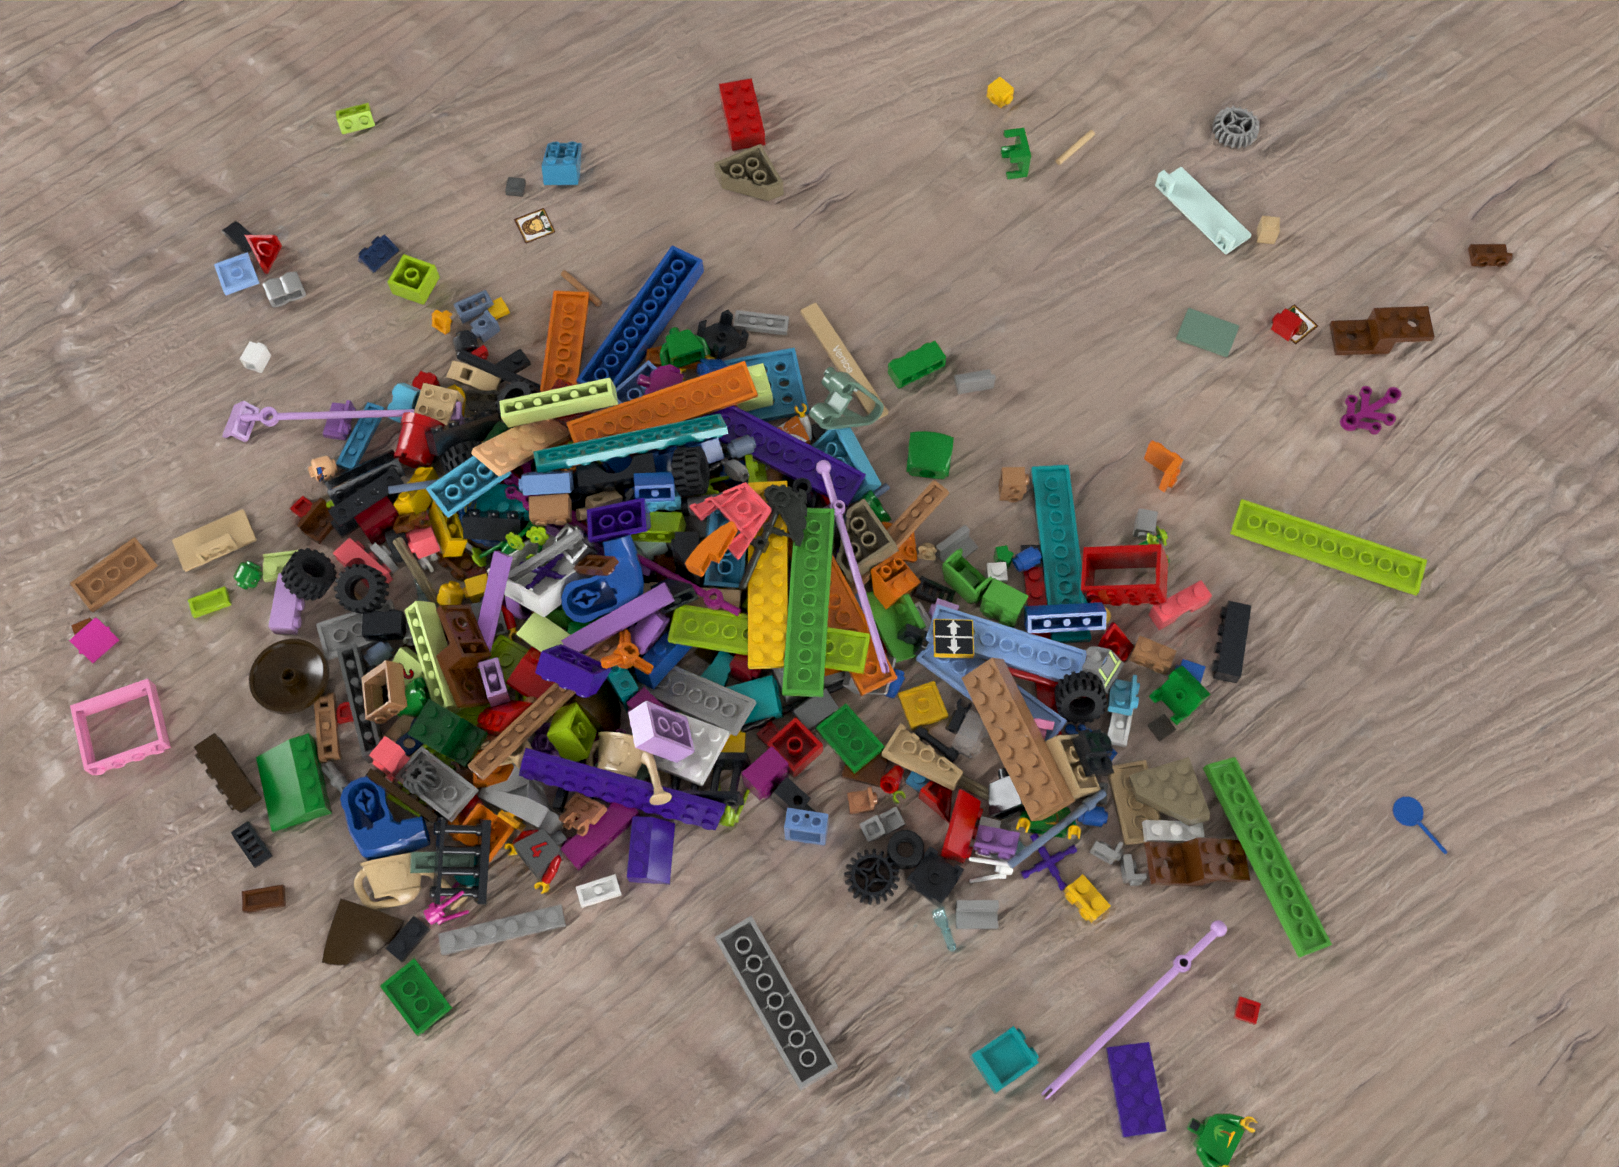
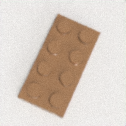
[70,537,158,612]

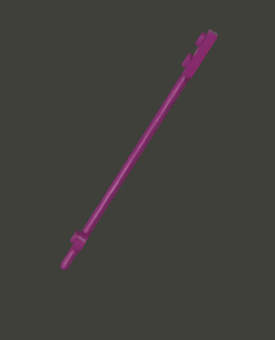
[555,510,741,616]

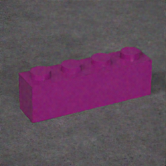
[560,802,641,871]

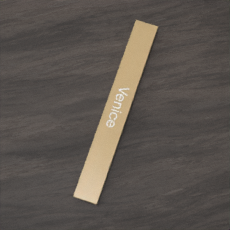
[801,303,888,419]

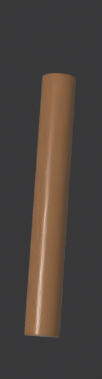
[561,270,602,307]

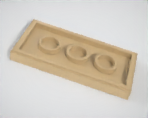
[1108,760,1161,846]

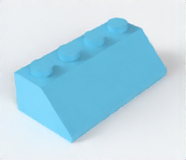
[812,427,882,504]
[426,456,512,518]

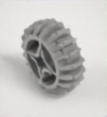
[1212,105,1260,150]

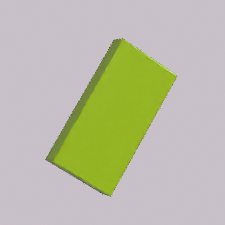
[188,586,232,618]

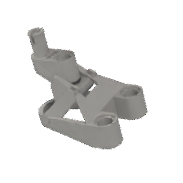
[477,733,564,835]

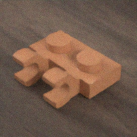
[558,792,607,837]

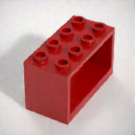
[1081,544,1168,606]

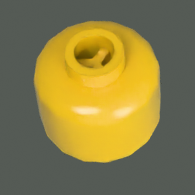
[436,581,464,606]

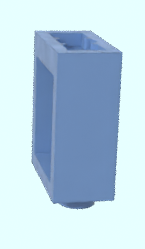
[519,470,574,495]
[784,808,828,846]

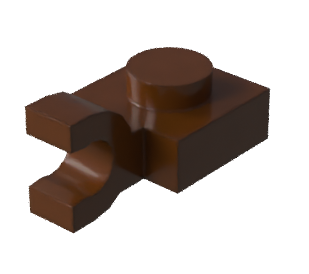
[393,511,431,534]

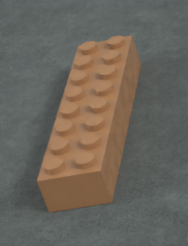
[962,657,1075,821]

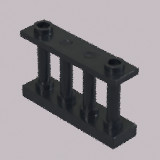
[324,449,406,506]
[328,469,404,539]
[671,752,751,807]
[429,818,491,904]

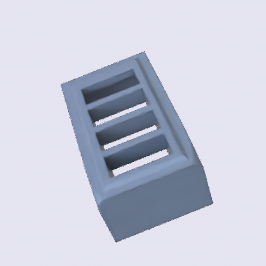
[453,290,494,324]

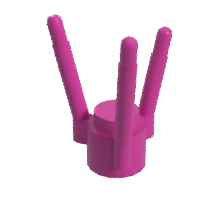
[424,882,469,925]

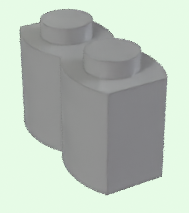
[263,272,306,307]

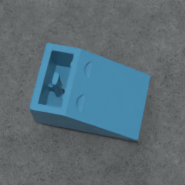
[541,141,582,185]

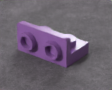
[323,400,356,441]
[973,825,1020,860]

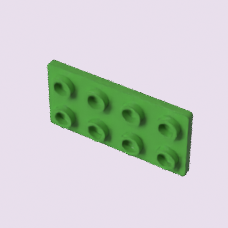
[866,591,926,663]

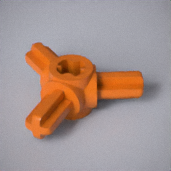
[600,629,654,675]

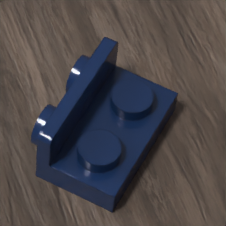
[358,234,399,274]

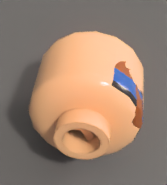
[308,456,338,482]

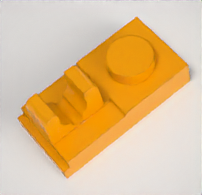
[497,810,526,832]

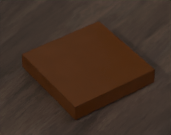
[842,752,888,788]

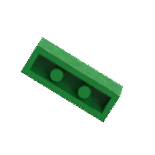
[888,341,946,389]

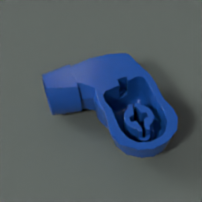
[561,535,644,623]
[340,777,431,861]

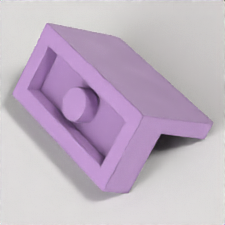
[222,401,260,442]

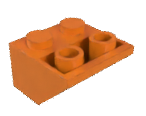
[871,553,921,609]

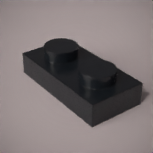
[496,349,531,383]
[385,916,431,963]

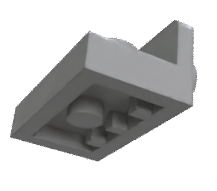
[552,523,598,566]

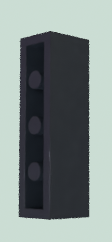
[425,409,501,456]
[1211,600,1252,683]

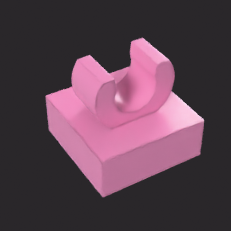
[1034,718,1055,739]

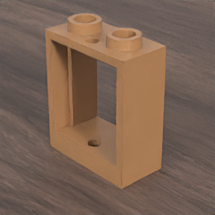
[361,660,407,724]

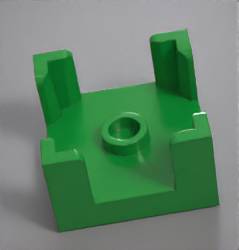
[1001,128,1031,180]
[1149,666,1211,726]

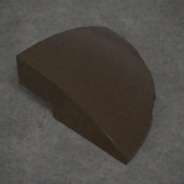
[568,679,621,734]
[322,899,404,966]

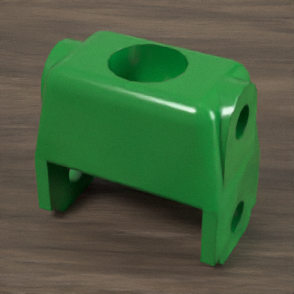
[906,431,954,480]

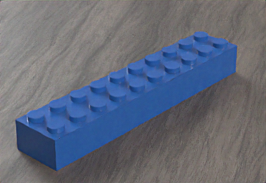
[576,245,704,407]

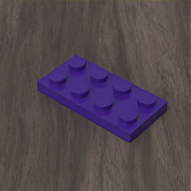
[1106,1042,1167,1138]

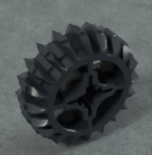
[844,849,900,905]

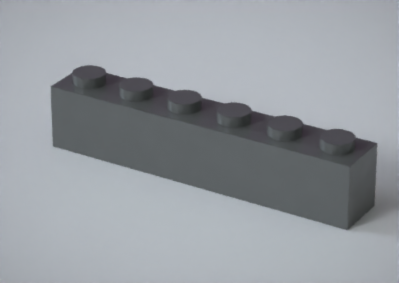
[336,643,383,764]

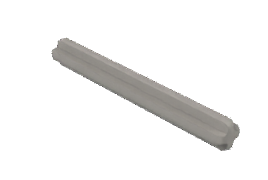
[508,529,584,582]

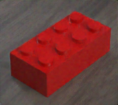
[719,78,765,151]

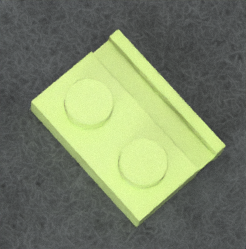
[263,550,298,582]

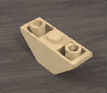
[446,361,501,396]

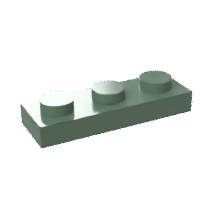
[410,852,474,873]

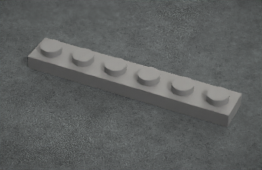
[438,904,566,956]

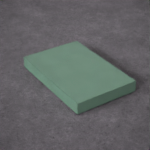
[1176,308,1239,357]

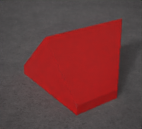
[245,235,282,274]
[1097,622,1134,662]
[919,780,952,823]

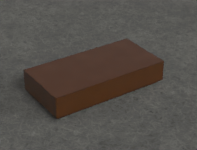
[242,885,286,913]

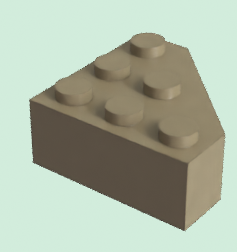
[714,144,784,201]
[836,499,899,583]
[1129,757,1210,826]

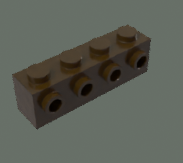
[194,733,262,813]

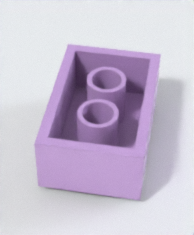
[628,701,695,763]

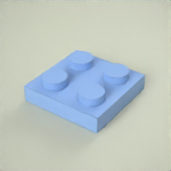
[214,252,260,295]

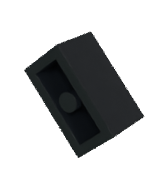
[361,609,406,641]

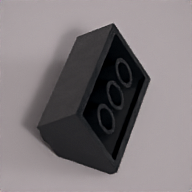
[671,532,703,588]

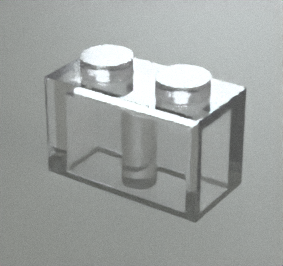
[951,709,989,759]

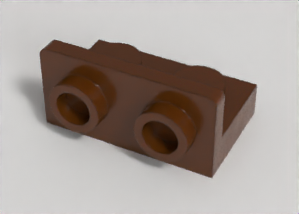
[1468,244,1513,267]
[435,551,482,583]

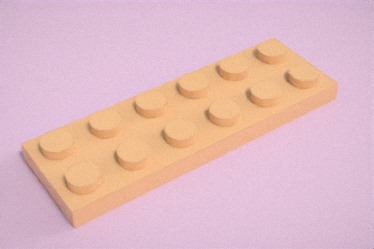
[471,417,572,477]

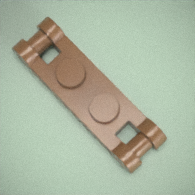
[314,692,341,763]

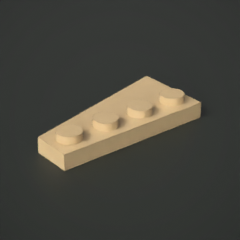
[882,723,963,791]

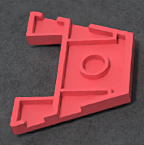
[689,482,771,560]

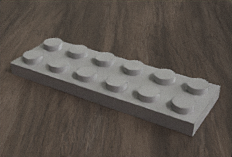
[637,666,756,736]

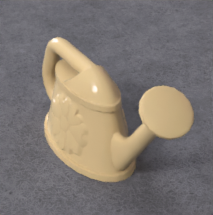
[585,732,672,805]
[354,851,468,910]

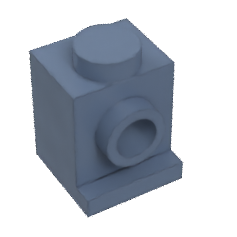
[470,310,501,343]

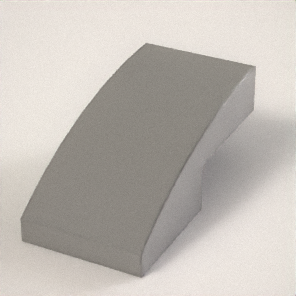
[859,806,906,843]

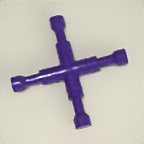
[519,553,566,590]
[1020,833,1077,891]

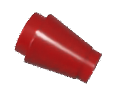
[880,765,904,794]

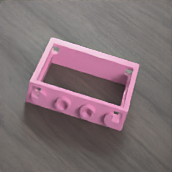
[70,679,171,775]

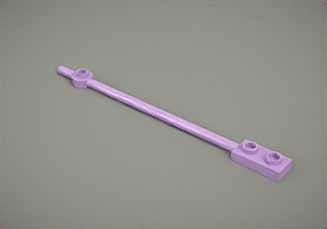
[241,402,462,427]

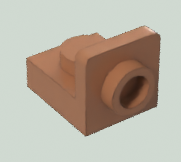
[847,787,878,814]

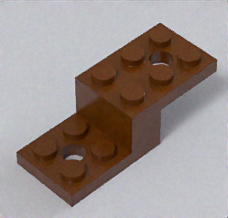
[1329,306,1435,356]
[436,605,492,708]
[1144,837,1251,887]

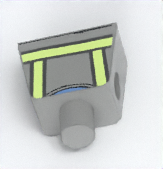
[1082,646,1124,694]

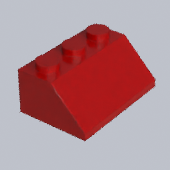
[506,646,565,716]
[477,699,533,737]
[940,789,983,864]

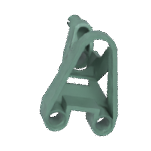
[809,367,884,430]

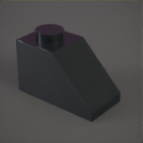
[650,579,699,614]

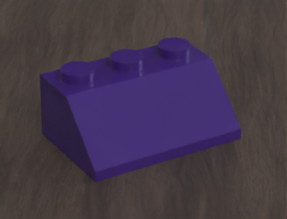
[587,498,651,543]
[535,644,612,698]
[627,816,675,885]

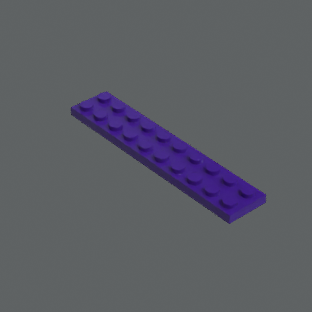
[699,405,866,508]
[518,748,726,830]

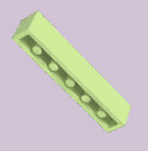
[500,378,618,428]
[404,601,464,714]

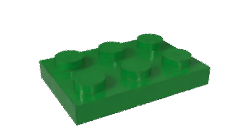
[816,703,885,774]
[380,958,453,1036]

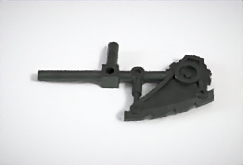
[734,484,808,590]

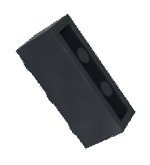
[462,509,525,541]

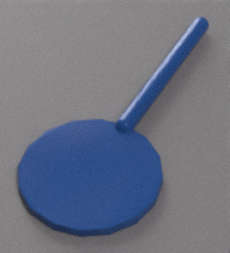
[1392,796,1447,854]

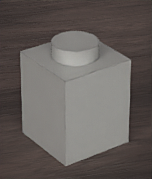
[1133,508,1158,540]

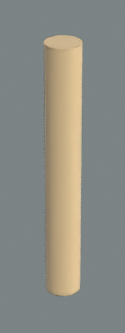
[1055,130,1095,165]

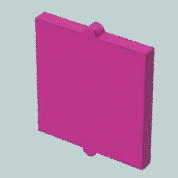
[69,617,119,663]

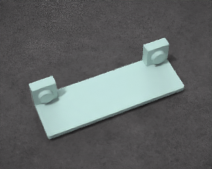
[1155,167,1252,255]

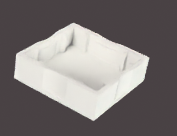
[487,534,594,617]

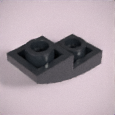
[222,221,252,253]

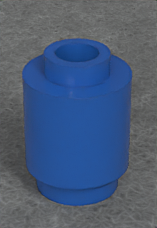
[1012,546,1042,572]
[1077,805,1108,827]

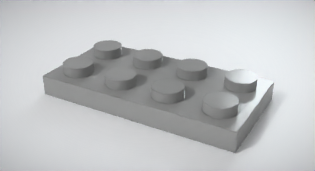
[316,599,395,661]
[395,746,479,823]

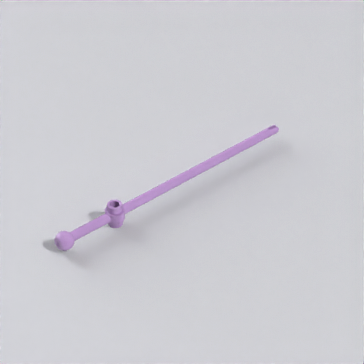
[816,460,889,674]
[1041,920,1227,1100]

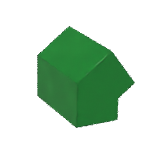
[993,545,1014,570]

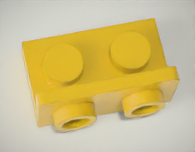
[1064,874,1111,923]

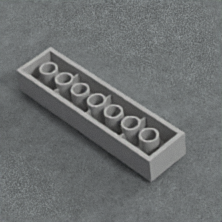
[715,916,838,1091]

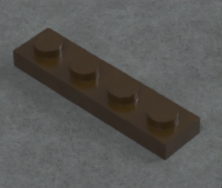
[365,768,438,824]

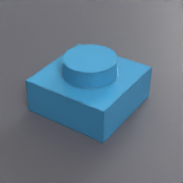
[905,771,931,793]

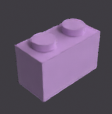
[478,657,511,707]

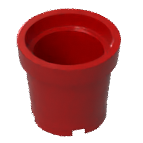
[394,412,445,469]

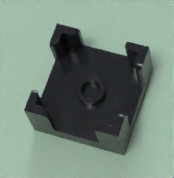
[697,309,749,359]
[906,846,964,908]

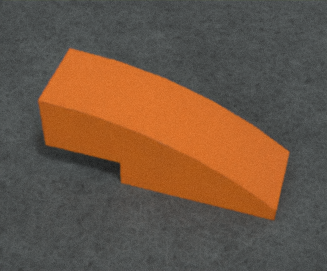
[685,521,738,577]

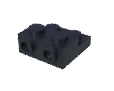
[1072,729,1114,777]

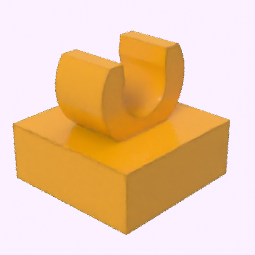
[432,310,452,335]

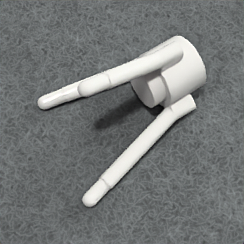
[969,850,1013,883]

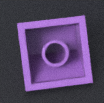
[628,610,671,655]

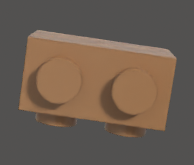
[998,467,1029,502]
[529,493,572,527]
[1129,636,1177,675]

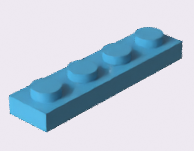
[336,402,385,470]

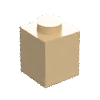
[1257,216,1280,244]

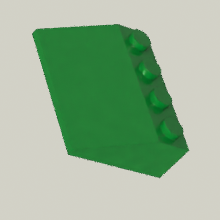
[256,733,332,832]

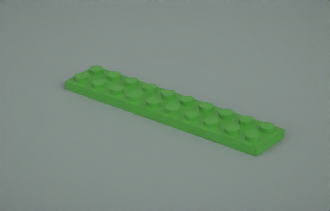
[782,508,835,697]
[1203,757,1332,958]

